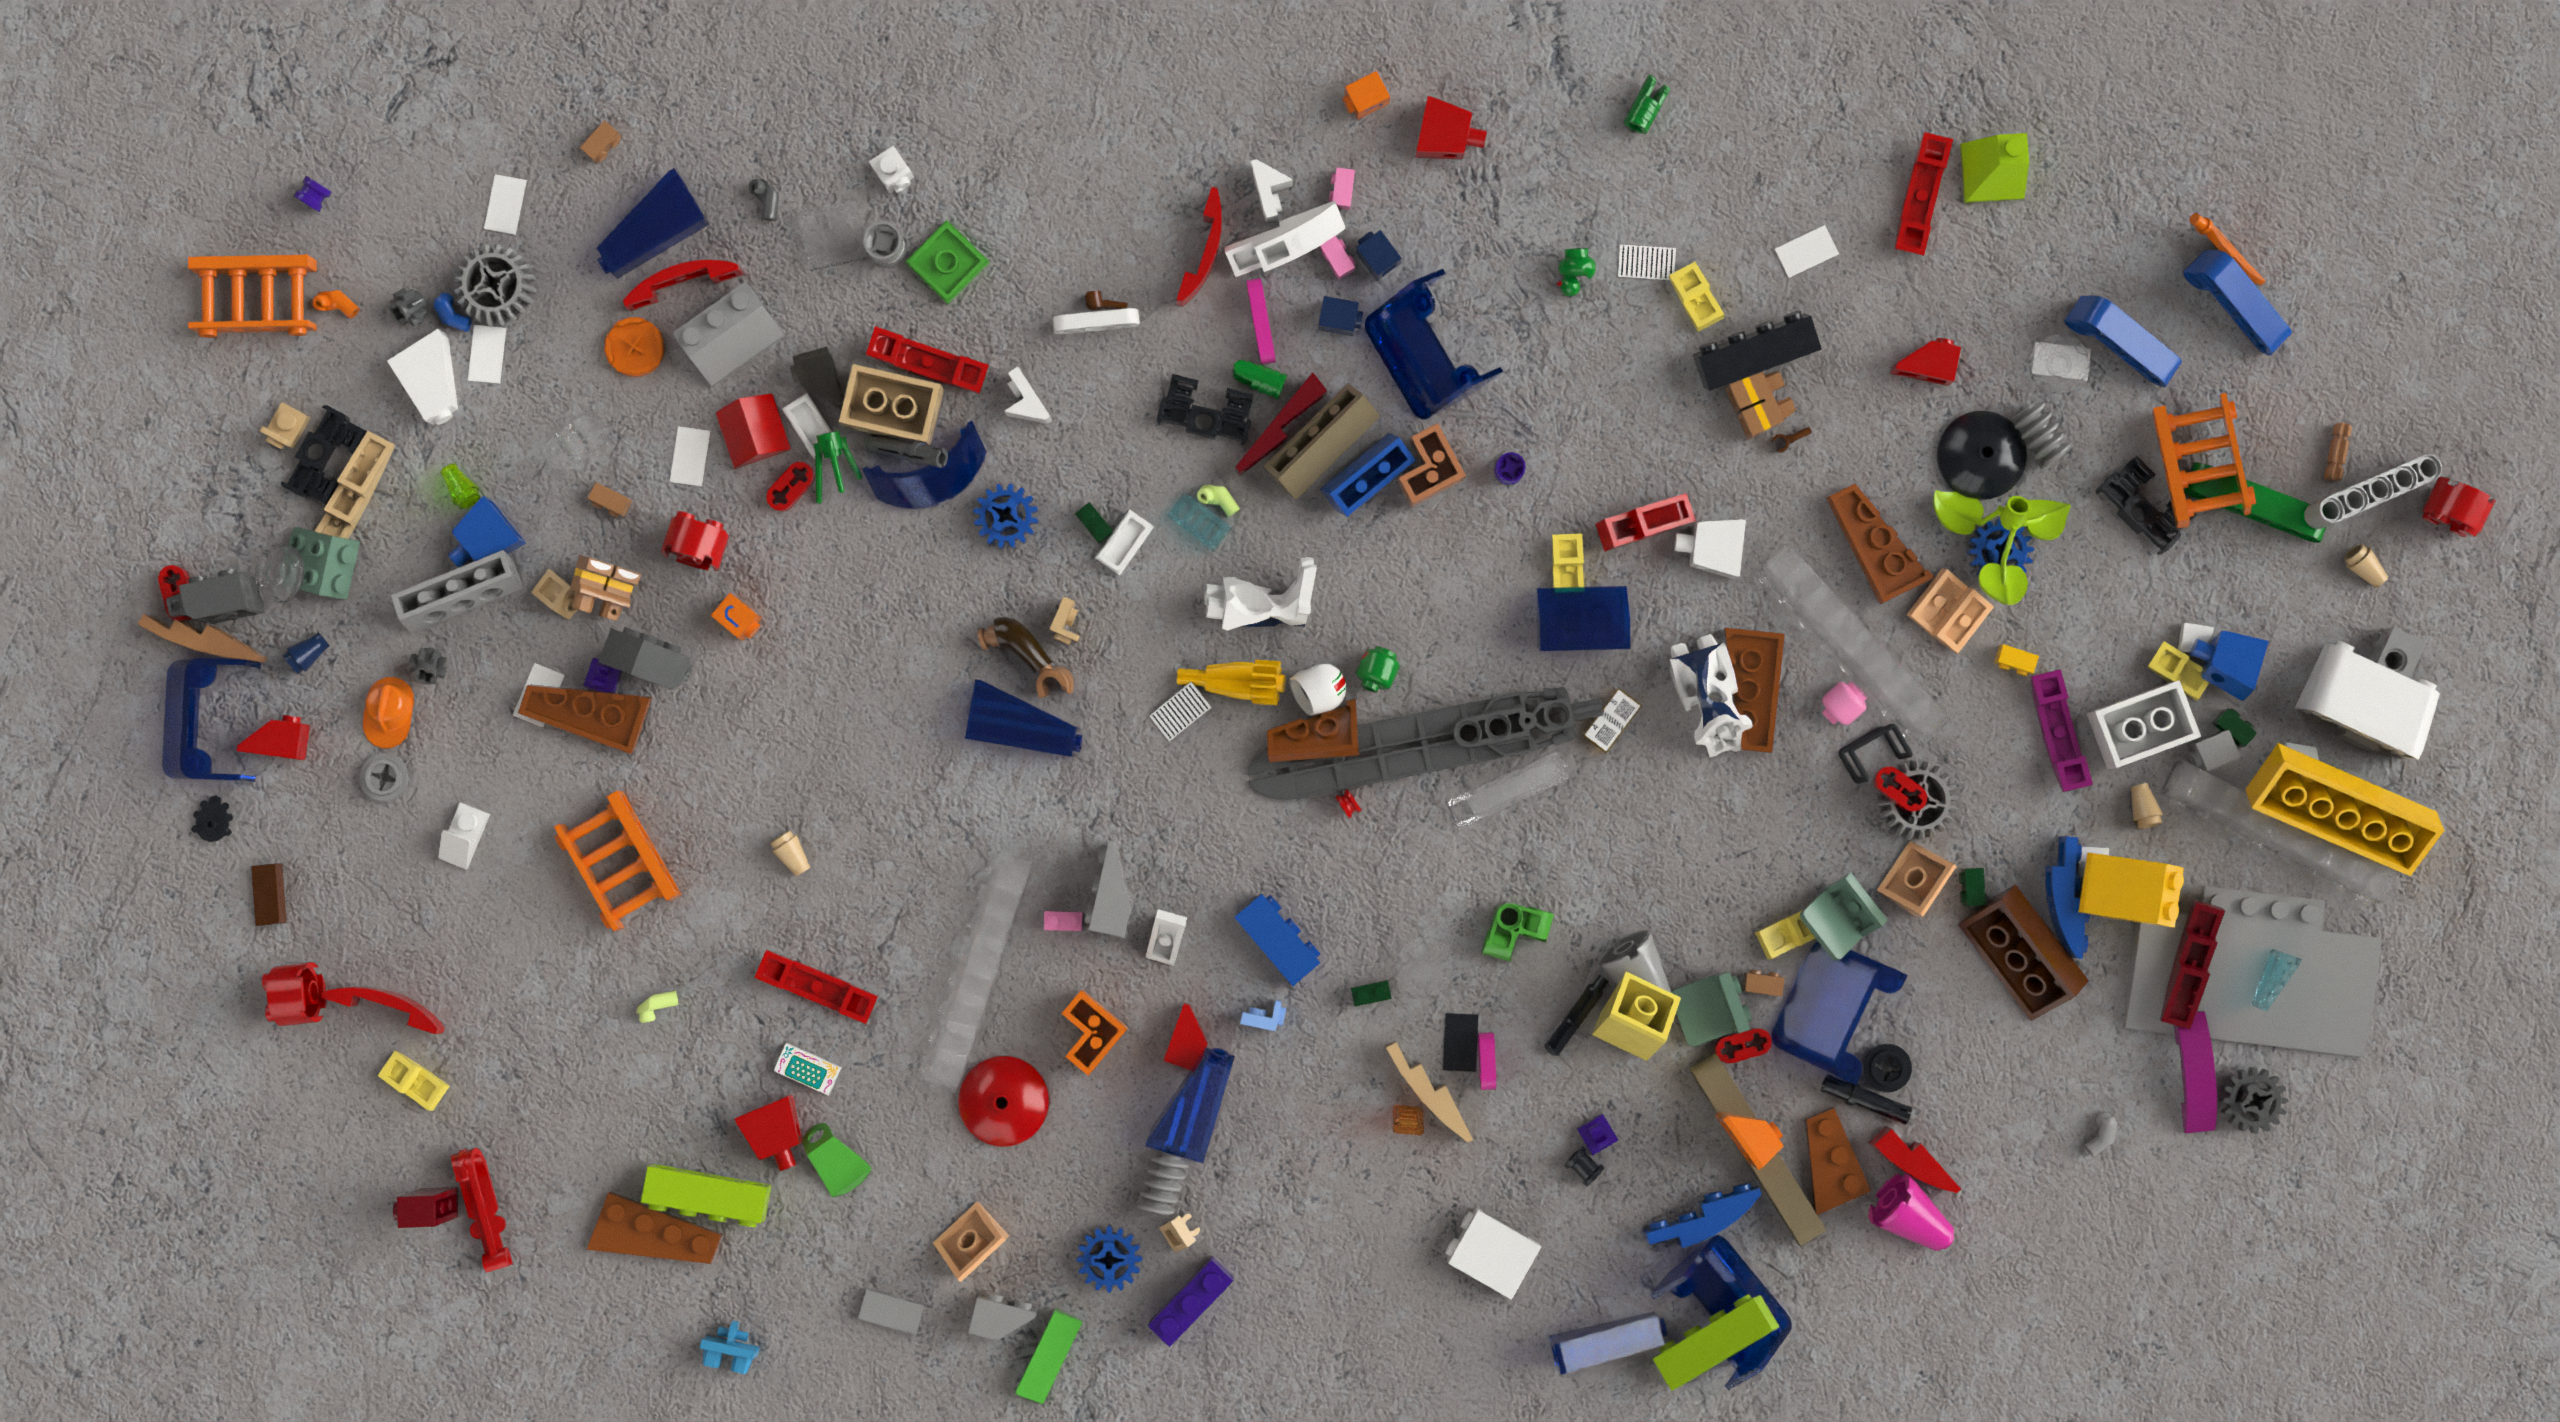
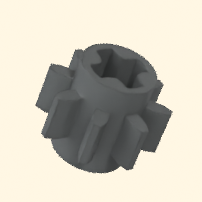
[389,288,427,326]
[408,648,447,685]

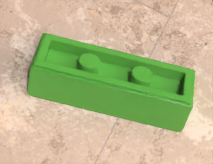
[1015,1308,1083,1404]

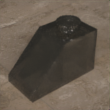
[790,347,844,410]

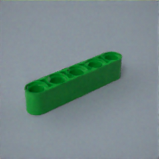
[2184,462,2326,543]

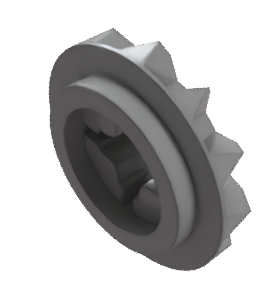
[360,753,409,801]

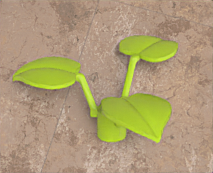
[1933,490,2071,605]

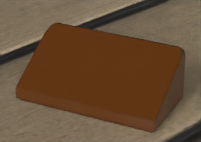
[251,863,287,926]

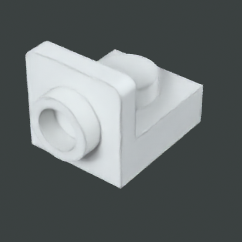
[869,145,914,194]

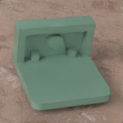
[281,527,360,600]
[1800,873,1888,961]
[1671,971,1752,1047]

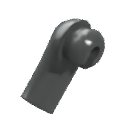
[749,179,779,221]

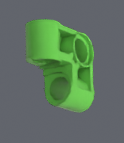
[1482,902,1554,962]

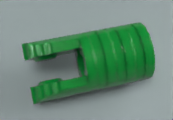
[1624,74,1670,134]
[1232,359,1288,400]

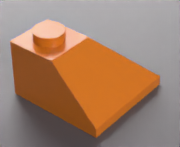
[1714,1112,1784,1170]

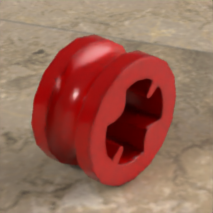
[1335,789,1362,819]

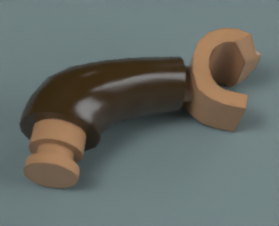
[977,617,1074,698]

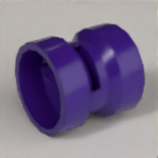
[1494,452,1526,485]

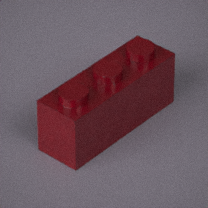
[393,1187,458,1228]

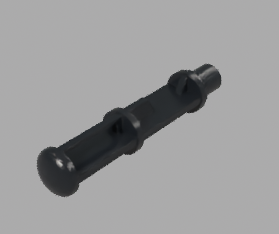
[1544,974,1609,1056]

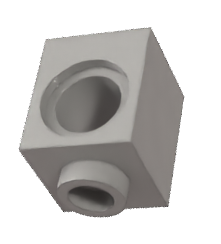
[2188,730,2241,772]

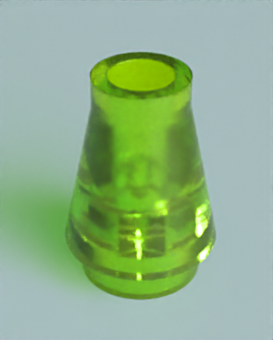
[440,463,481,509]

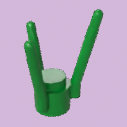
[813,431,862,504]

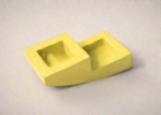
[1669,262,1724,332]
[1552,534,1584,598]
[2147,641,2209,701]
[1755,910,1815,960]
[378,1051,450,1111]

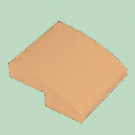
[1906,568,1994,654]

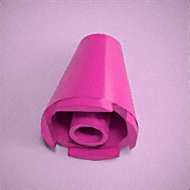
[1868,1173,1954,1251]

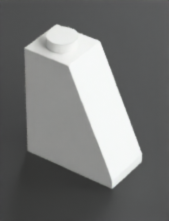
[387,329,458,425]

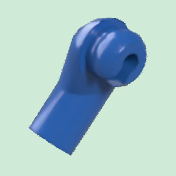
[434,293,472,332]

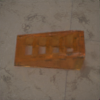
[1391,1105,1424,1136]

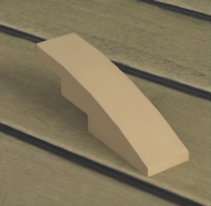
[315,431,395,539]
[1385,1041,1473,1143]

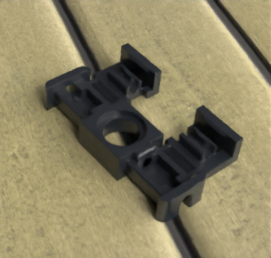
[1157,374,1253,446]
[281,405,367,505]
[2096,456,2197,555]

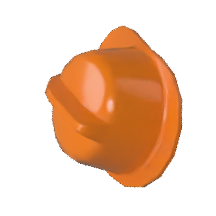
[363,677,414,749]

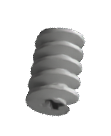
[2009,402,2071,469]
[1136,1148,1190,1216]

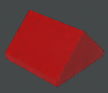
[715,393,791,469]

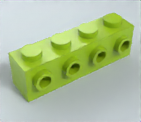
[641,1163,772,1227]
[1653,1294,1780,1391]

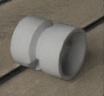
[863,221,906,267]

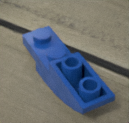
[2045,836,2090,959]
[1643,1183,1761,1248]

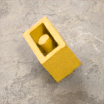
[1994,644,2039,677]

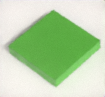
[905,220,990,305]

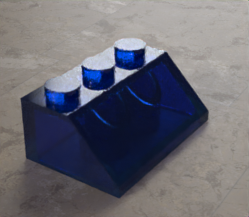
[1536,586,1631,651]

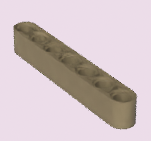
[1689,1053,1826,1247]

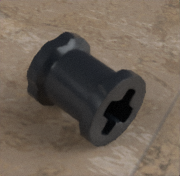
[1564,1146,1605,1187]

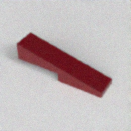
[1235,372,1327,476]

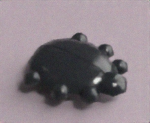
[191,795,234,842]

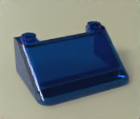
[1771,941,1908,1085]

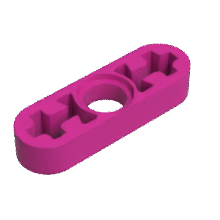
[1246,278,1276,365]

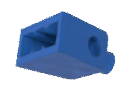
[448,496,526,568]
[2190,631,2269,701]

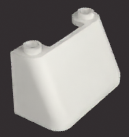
[2295,641,2440,760]

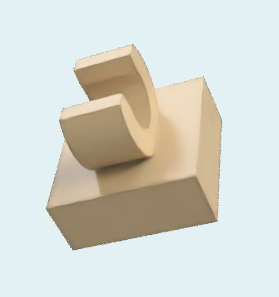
[1159,1214,1200,1253]

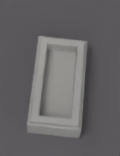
[858,1288,926,1335]

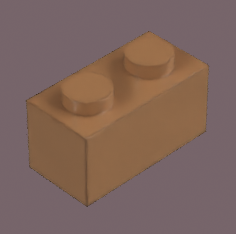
[579,120,622,164]
[587,482,633,518]
[1742,969,1785,996]

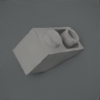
[968,1291,1038,1341]

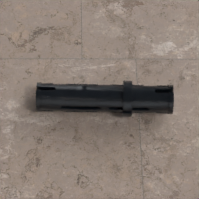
[1821,1074,1912,1125]

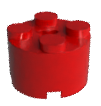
[2422,477,2496,538]
[660,511,729,571]
[262,962,327,1026]

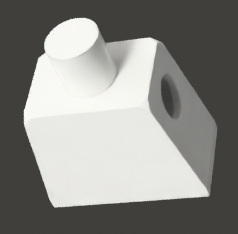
[1674,519,1746,579]

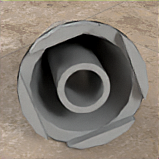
[1598,930,1671,993]

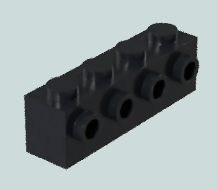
[1693,311,1822,391]

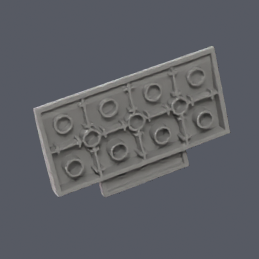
[2123,886,2382,1057]

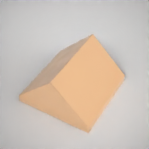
[1877,841,1957,917]
[933,1202,1009,1282]

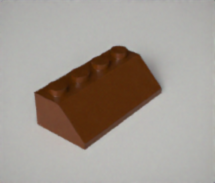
[1958,884,2089,1021]

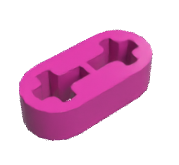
[1478,1032,1496,1090]

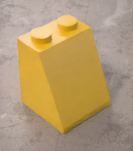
[2078,852,2184,928]

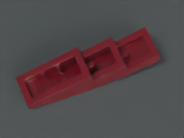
[2160,900,2225,1029]

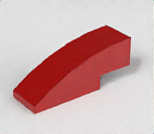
[1595,493,1696,552]
[1868,1127,1961,1193]

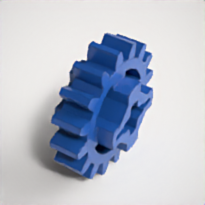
[973,483,1039,549]
[1967,518,2034,576]
[1076,1225,1143,1293]

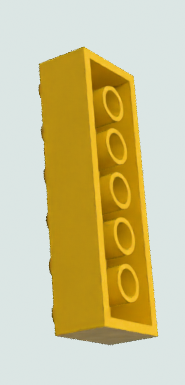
[2245,743,2445,876]

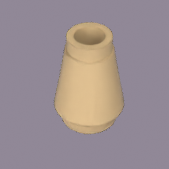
[2344,543,2388,588]
[2130,783,2163,829]
[770,830,811,877]

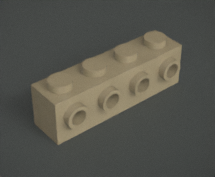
[1263,383,1381,500]

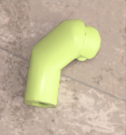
[1197,485,1240,517]
[636,991,678,1023]

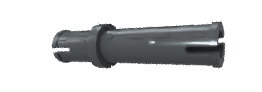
[864,434,948,468]

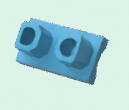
[700,1320,760,1374]

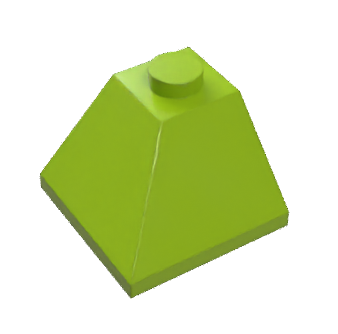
[1960,133,2029,203]

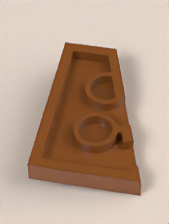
[1267,698,1359,762]
[1805,1107,1871,1215]

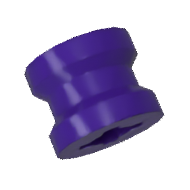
[293,176,332,212]

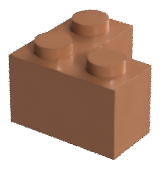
[1397,423,1466,508]

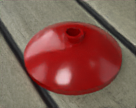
[958,1056,1049,1147]

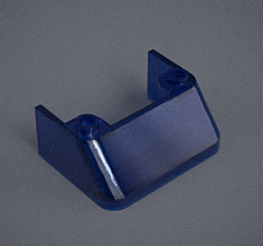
[1365,269,1503,419]
[162,658,261,782]
[1650,1235,1792,1391]

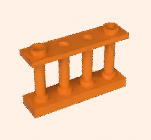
[188,254,317,338]
[2152,393,2256,529]
[554,790,682,931]

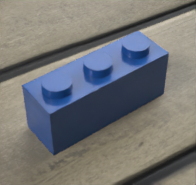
[1320,433,1416,517]
[1234,894,1321,986]

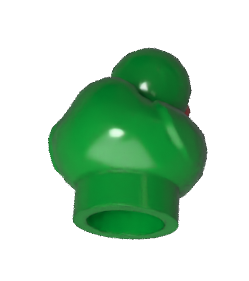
[1556,248,1596,297]

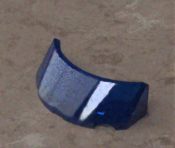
[862,421,987,509]

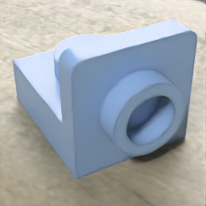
[1240,1000,1286,1031]

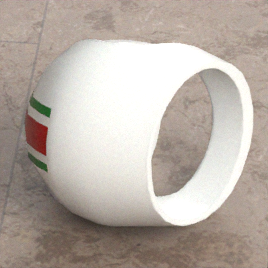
[1289,664,1346,716]

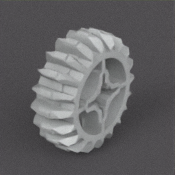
[454,244,536,325]
[1876,760,1959,841]

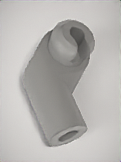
[2084,1112,2118,1157]

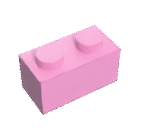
[1329,167,1355,210]
[1320,236,1356,280]
[1044,911,1083,931]

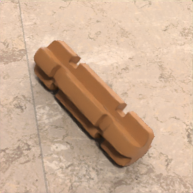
[2324,423,2352,481]

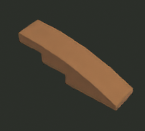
[137,614,267,663]

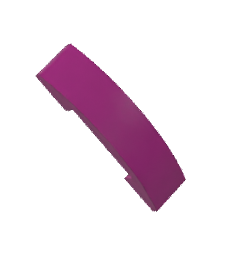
[2031,669,2093,792]
[2174,1011,2217,1133]

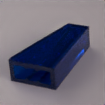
[597,168,710,279]
[965,679,1083,758]
[1145,1048,1235,1163]
[1549,1311,1668,1374]

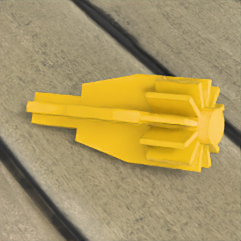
[1177,659,1286,706]

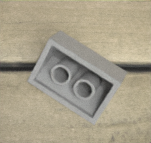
[672,282,785,387]

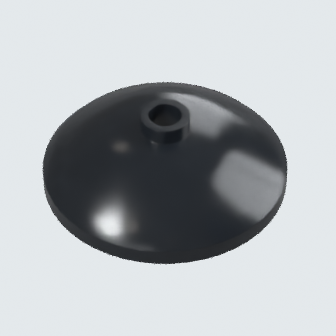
[1937,411,2027,500]

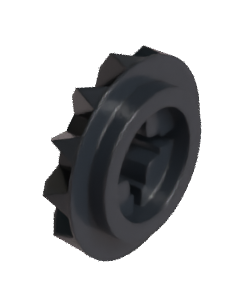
[1863,1044,1912,1092]

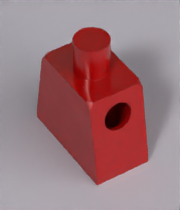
[1415,96,1487,159]
[734,1094,803,1171]

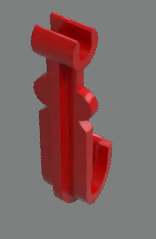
[451,1148,513,1273]

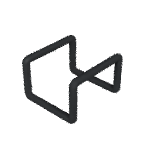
[1839,723,1913,784]

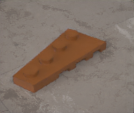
[1826,484,1935,604]
[1724,628,1785,753]
[518,684,652,754]

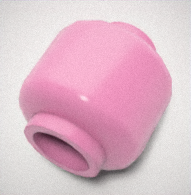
[1822,681,1867,725]

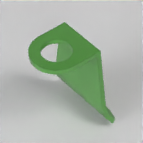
[802,1123,872,1197]

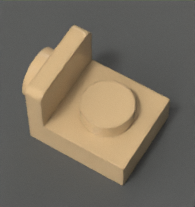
[260,402,311,449]
[531,569,578,619]
[1049,597,1080,645]

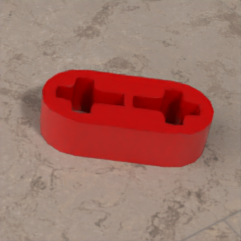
[766,462,815,512]
[158,565,192,622]
[1873,766,1927,812]
[1714,1028,1772,1063]

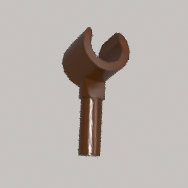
[1085,290,1128,310]
[1771,427,1812,453]

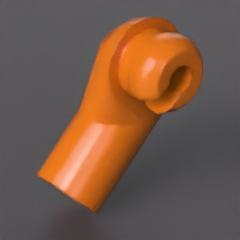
[312,290,360,319]

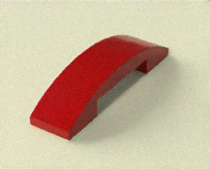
[1894,132,1953,256]
[1176,187,1222,307]
[623,260,744,311]
[866,326,989,394]
[754,950,878,1024]
[320,986,445,1034]

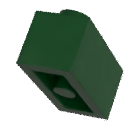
[1075,502,1113,544]
[2212,708,2257,748]
[1959,868,1986,906]
[1351,980,1392,1007]

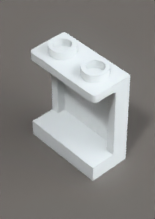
[1445,1208,1541,1300]

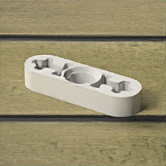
[1053,308,1140,334]

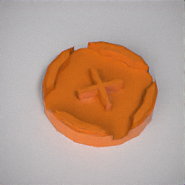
[604,317,665,377]

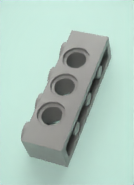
[391,550,523,633]
[2334,627,2427,752]

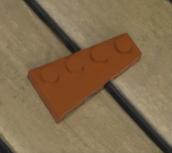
[586,1192,723,1264]

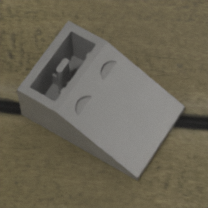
[1085,841,1134,938]

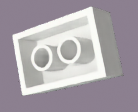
[2086,680,2201,769]

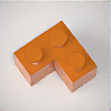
[1061,989,1129,1076]

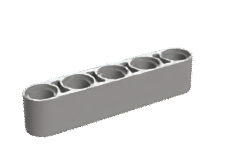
[2304,454,2442,529]

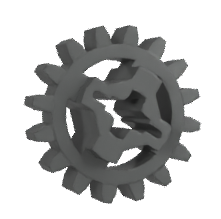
[2219,1067,2289,1134]

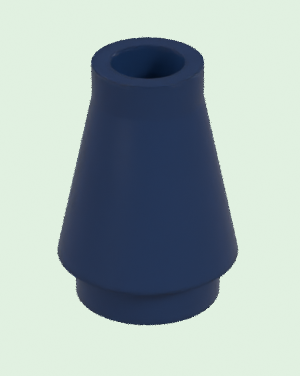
[282,632,330,674]

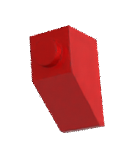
[1890,338,1961,386]
[236,715,310,760]
[1163,1002,1212,1073]

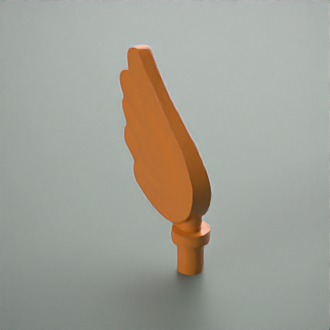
[2189,213,2266,286]

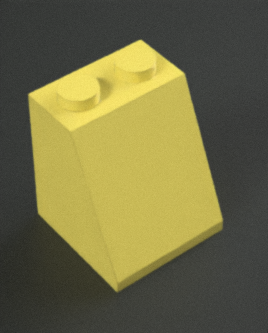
[1592,972,1681,1061]

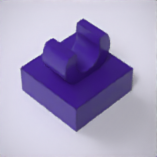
[583,658,622,693]
[1576,1114,1618,1155]

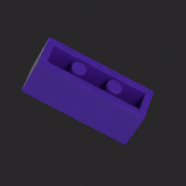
[1148,1256,1234,1347]

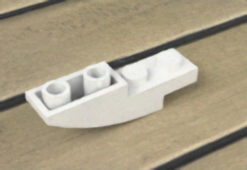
[1224,201,1345,277]

